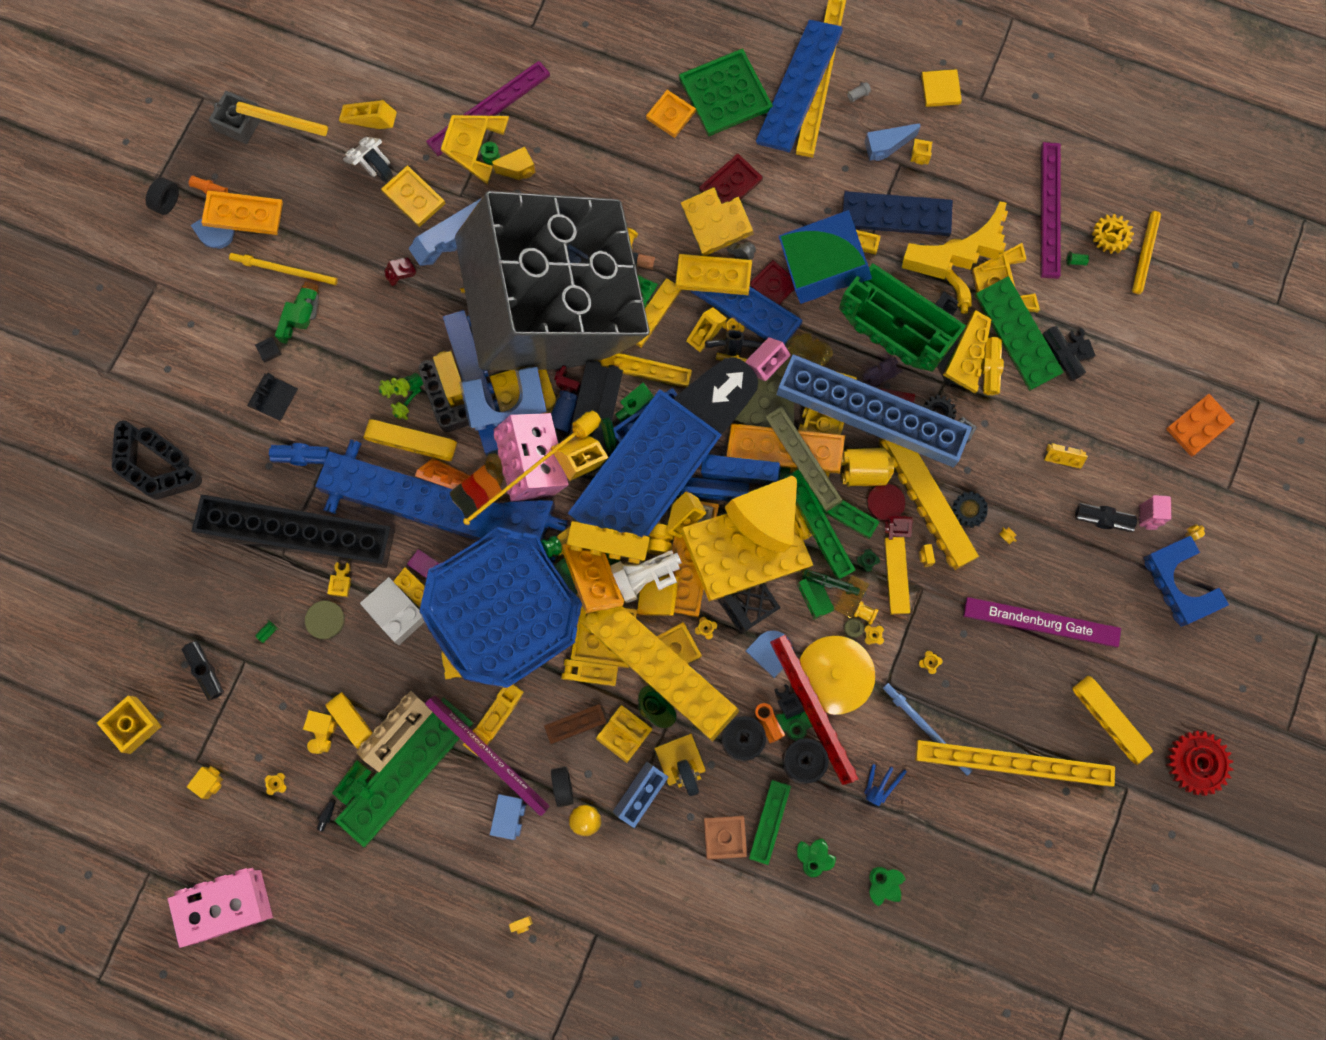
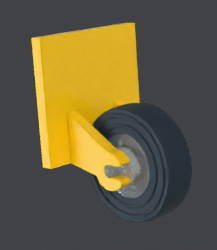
[654,734,706,796]

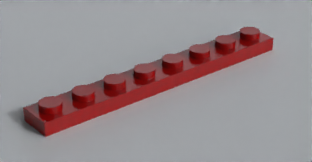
[770,635,858,785]

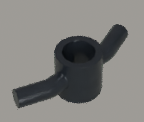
[705,330,763,356]

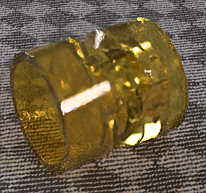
[484,453,504,487]

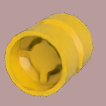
[647,524,674,556]

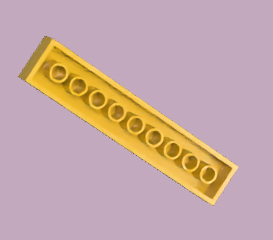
[576,593,739,742]

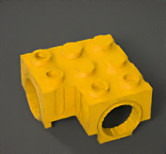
[681,188,754,256]

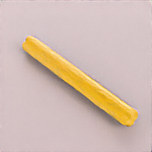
[236,102,328,136]
[1132,211,1161,294]

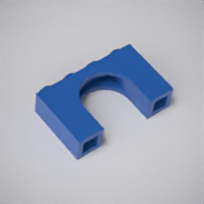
[1144,536,1229,627]

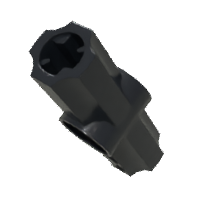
[1042,326,1086,381]
[1075,503,1138,533]
[181,641,224,701]

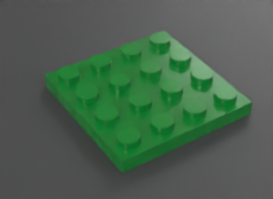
[679,48,773,137]

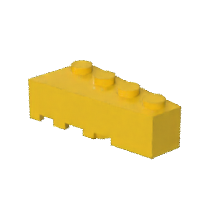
[567,521,650,564]

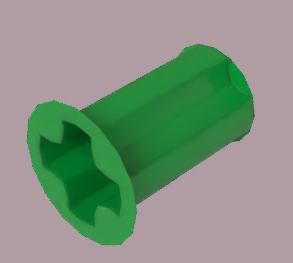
[1066,251,1089,266]
[255,620,279,643]

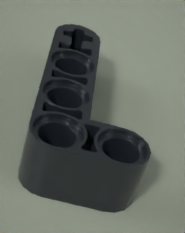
[419,360,469,432]

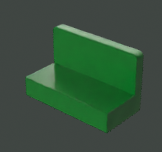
[797,579,834,620]

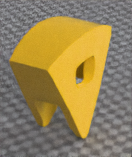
[725,476,797,553]

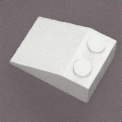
[360,577,424,645]

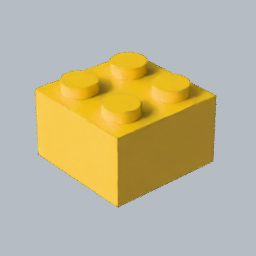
[97,695,162,754]

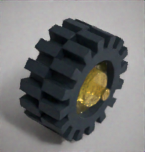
[952,492,988,528]

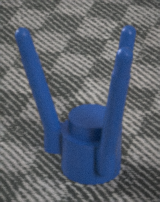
[864,764,907,806]

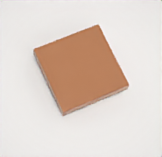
[704,816,747,860]

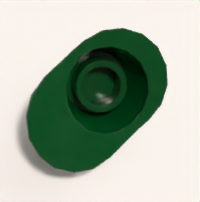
[638,685,677,728]

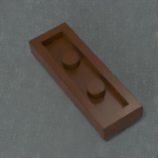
[544,704,607,745]

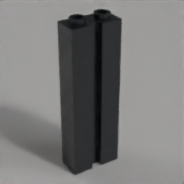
[569,361,623,480]

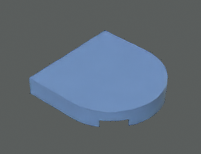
[191,219,235,249]
[745,631,793,678]

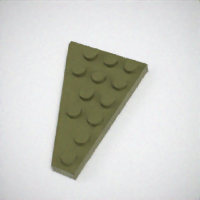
[734,335,794,427]

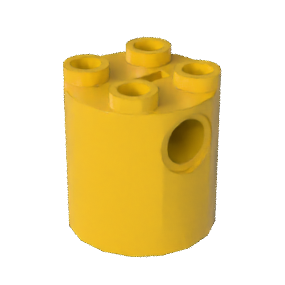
[841,448,894,487]

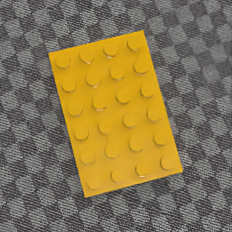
[680,514,813,602]

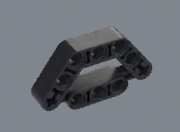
[112,420,202,500]

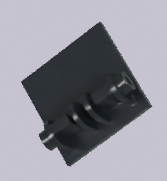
[247,373,298,421]

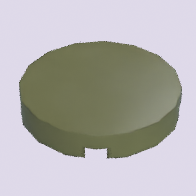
[305,601,345,640]

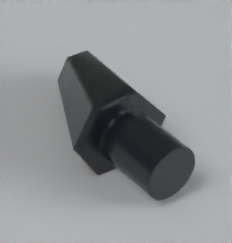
[316,799,336,831]

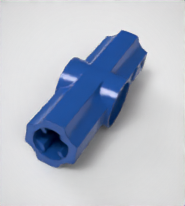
[269,443,330,466]

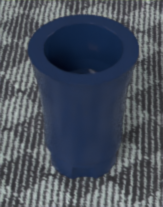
[551,391,578,434]

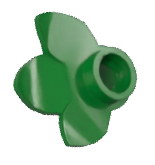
[776,711,812,741]
[797,838,836,878]
[869,867,906,906]

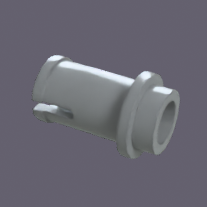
[847,82,871,103]

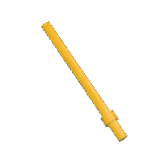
[229,253,337,285]

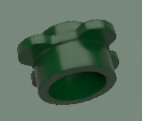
[857,549,880,572]

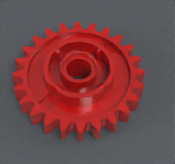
[1166,731,1234,796]

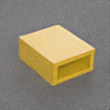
[433,351,464,408]

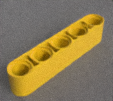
[363,419,457,461]
[1072,675,1153,765]

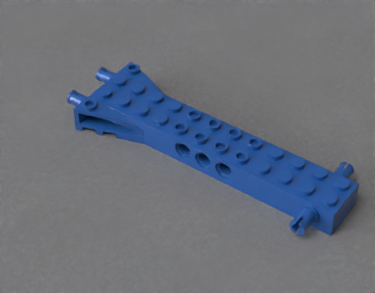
[315,439,568,565]

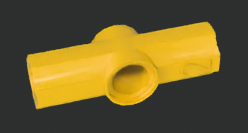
[981,337,1004,396]

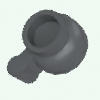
[727,241,756,260]

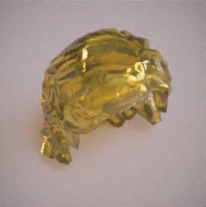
[787,333,833,367]

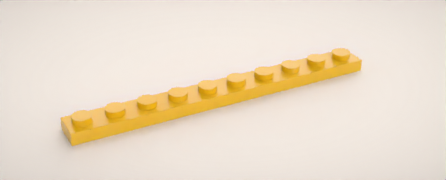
[796,0,846,158]
[915,740,1115,787]

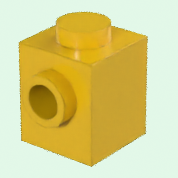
[187,766,223,799]

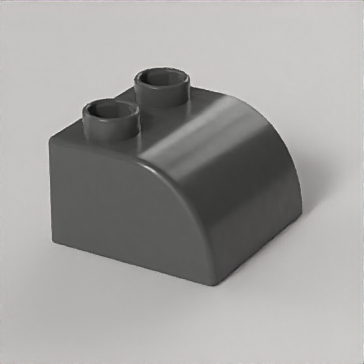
[455,191,650,370]

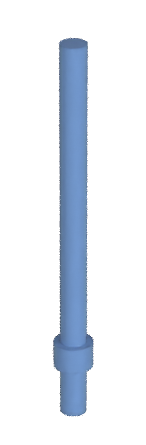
[883,683,973,776]

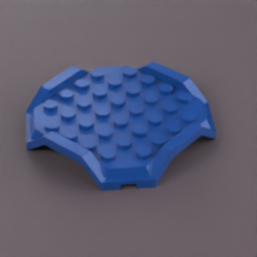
[419,527,582,688]

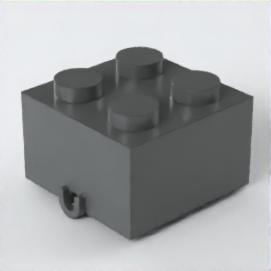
[209,91,261,144]

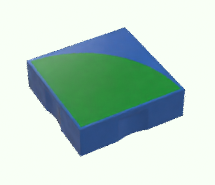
[779,210,872,304]

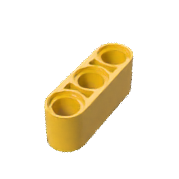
[325,692,373,749]

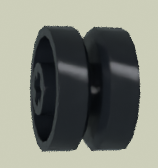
[721,716,766,762]
[782,738,829,784]

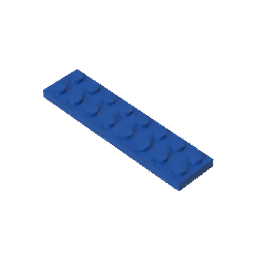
[756,20,843,153]

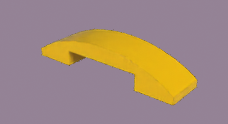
[463,684,524,756]

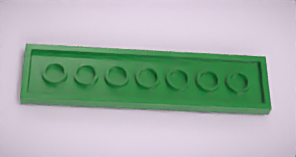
[335,697,474,848]

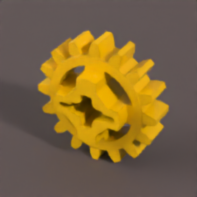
[1092,214,1134,254]

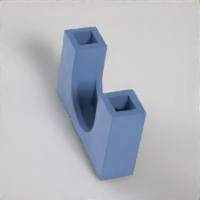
[459,366,546,431]

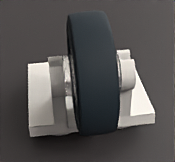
[343,136,393,182]

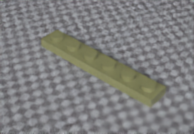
[765,407,843,512]

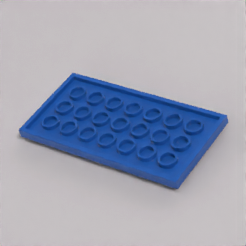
[568,389,722,537]

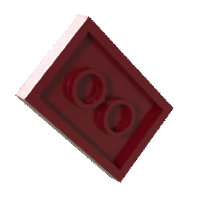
[699,154,763,204]

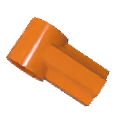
[754,703,785,744]

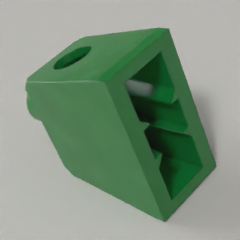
[615,382,654,423]

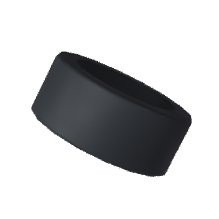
[146,177,179,215]
[551,766,574,807]

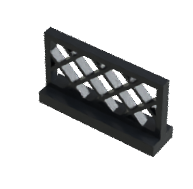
[717,583,781,634]

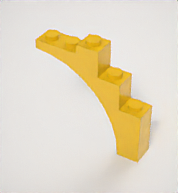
[902,201,1008,279]

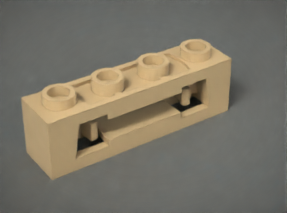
[357,691,432,772]

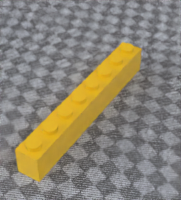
[879,438,979,570]

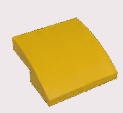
[596,705,652,763]

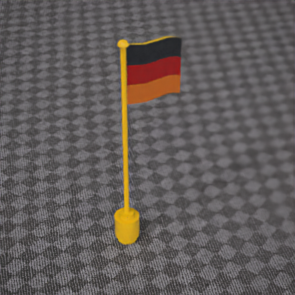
[450,410,601,525]

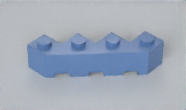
[409,199,481,266]

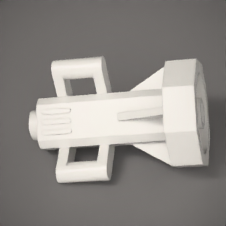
[610,550,682,603]

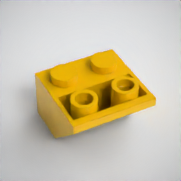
[550,436,608,481]

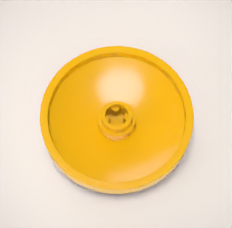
[799,636,875,715]

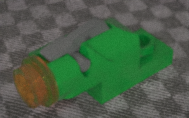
[275,282,319,344]

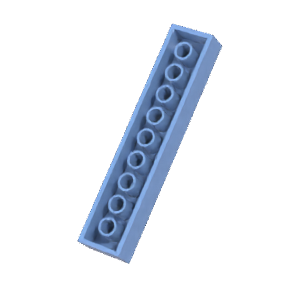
[776,354,972,468]

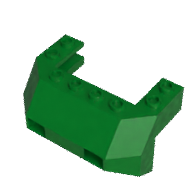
[839,263,966,372]

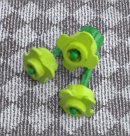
[378,373,424,420]

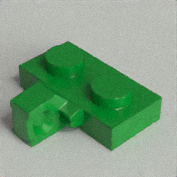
[332,760,371,805]

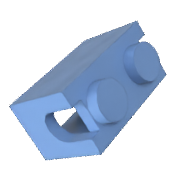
[490,794,526,840]

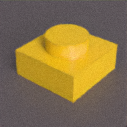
[919,544,935,567]
[509,916,533,934]

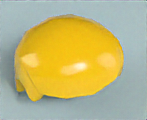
[569,805,601,836]

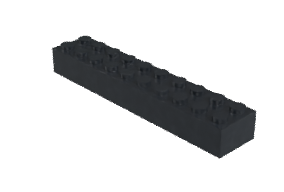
[191,494,395,568]

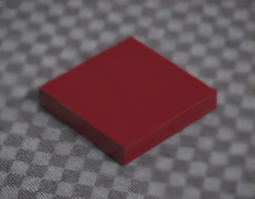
[750,260,795,305]

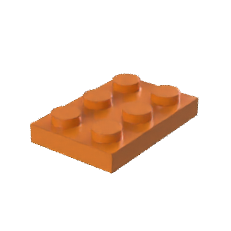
[1166,394,1235,457]

